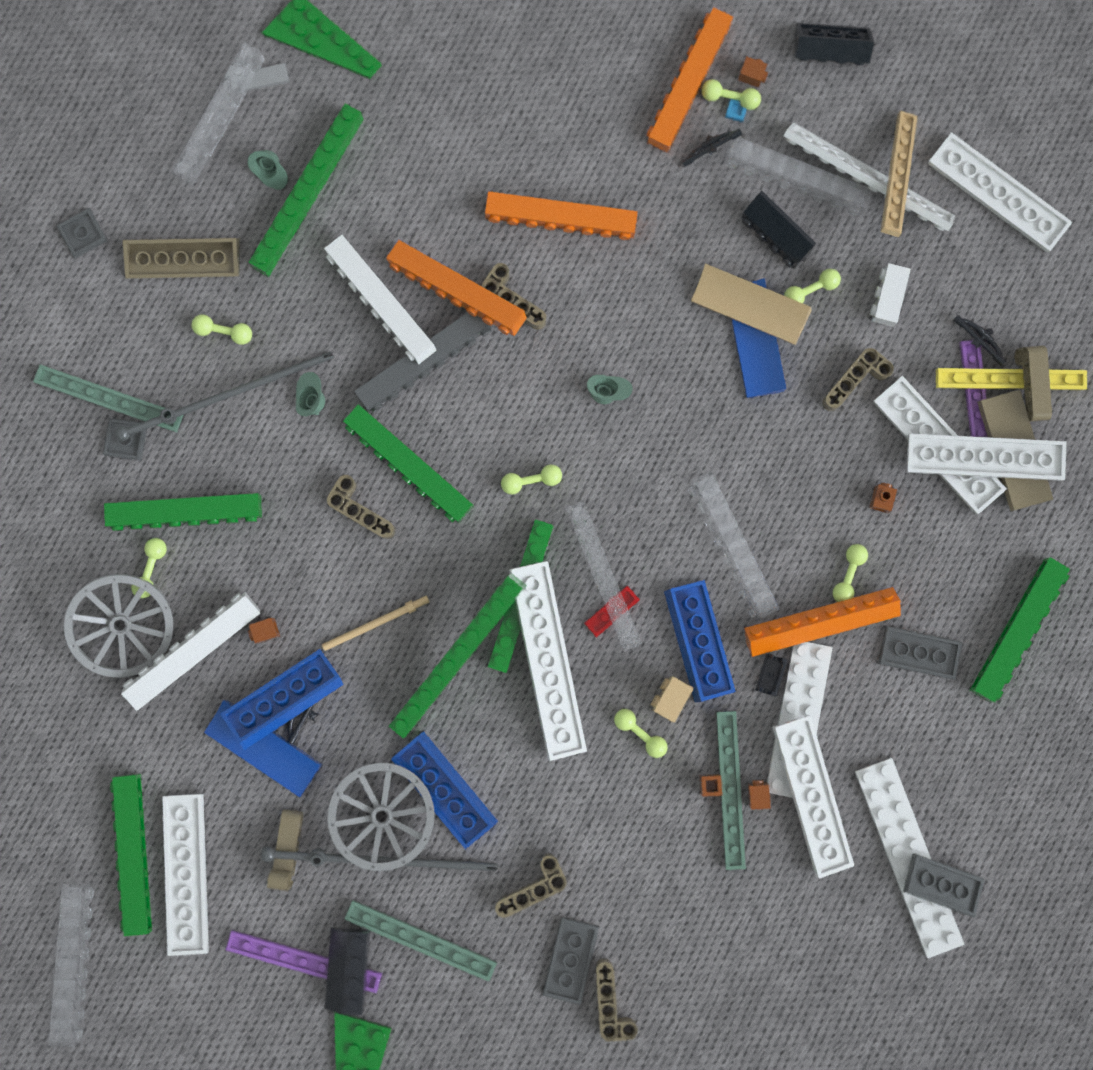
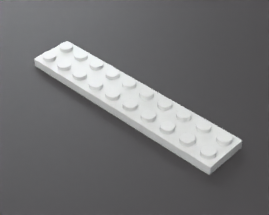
[784,122,955,231]
[509,561,587,761]
[855,758,964,958]

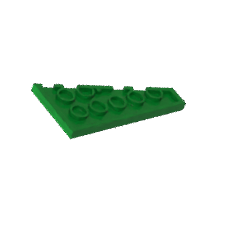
[262,0,382,79]
[334,1012,392,1070]

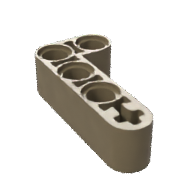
[482,263,546,330]
[1014,345,1052,422]
[822,348,894,411]
[327,475,395,539]
[267,809,304,891]
[495,853,566,918]
[596,959,638,1041]

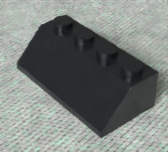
[794,22,874,65]
[741,191,816,269]
[325,927,370,1015]

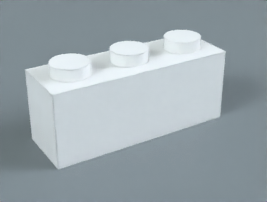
[870,263,911,327]

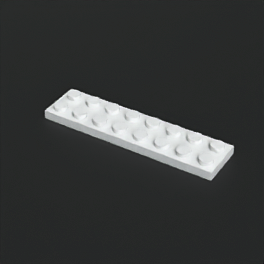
[927,132,1072,253]
[873,376,1007,515]
[906,434,1067,481]
[767,642,833,798]
[773,715,854,879]
[163,794,209,956]

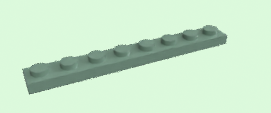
[33,365,183,433]
[716,711,746,870]
[344,900,497,982]

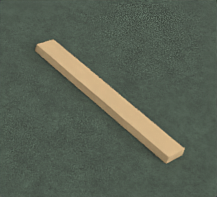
[880,111,918,237]

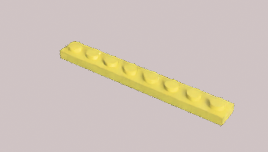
[936,368,1087,390]

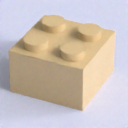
[651,676,693,723]

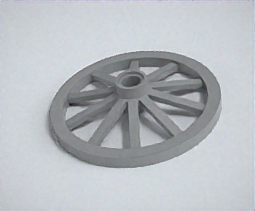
[64,574,174,678]
[328,763,435,871]

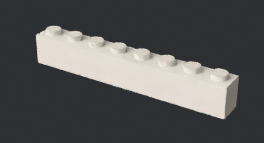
[324,235,437,364]
[121,592,260,711]

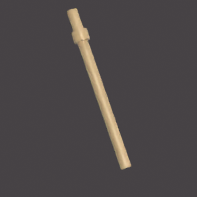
[322,595,430,651]

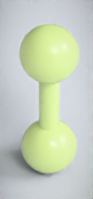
[701,79,761,110]
[784,269,841,303]
[192,314,252,345]
[501,464,562,495]
[131,538,167,599]
[833,544,868,602]
[614,709,668,758]

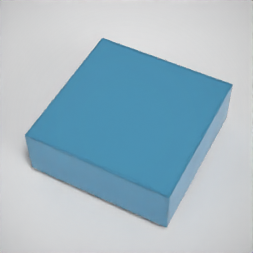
[725,99,747,122]

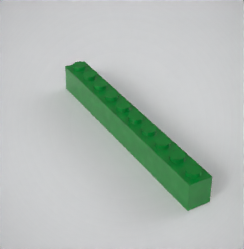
[248,103,364,277]
[389,574,527,739]

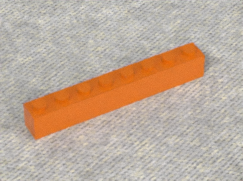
[646,7,733,153]
[485,191,638,240]
[386,240,527,336]
[744,587,901,657]

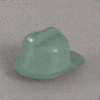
[248,150,288,190]
[296,372,325,417]
[587,375,633,405]

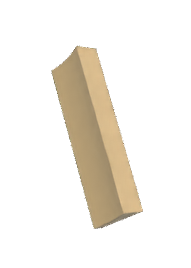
[691,264,812,345]

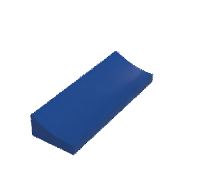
[731,278,786,398]
[664,580,736,703]
[220,649,343,750]
[204,700,322,797]
[391,731,498,849]

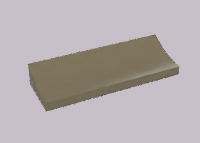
[123,238,239,278]
[977,390,1054,512]

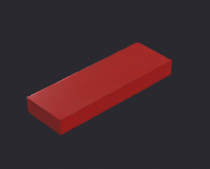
[584,586,640,638]

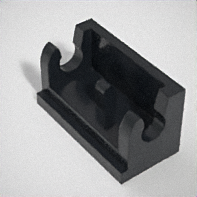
[755,654,788,697]

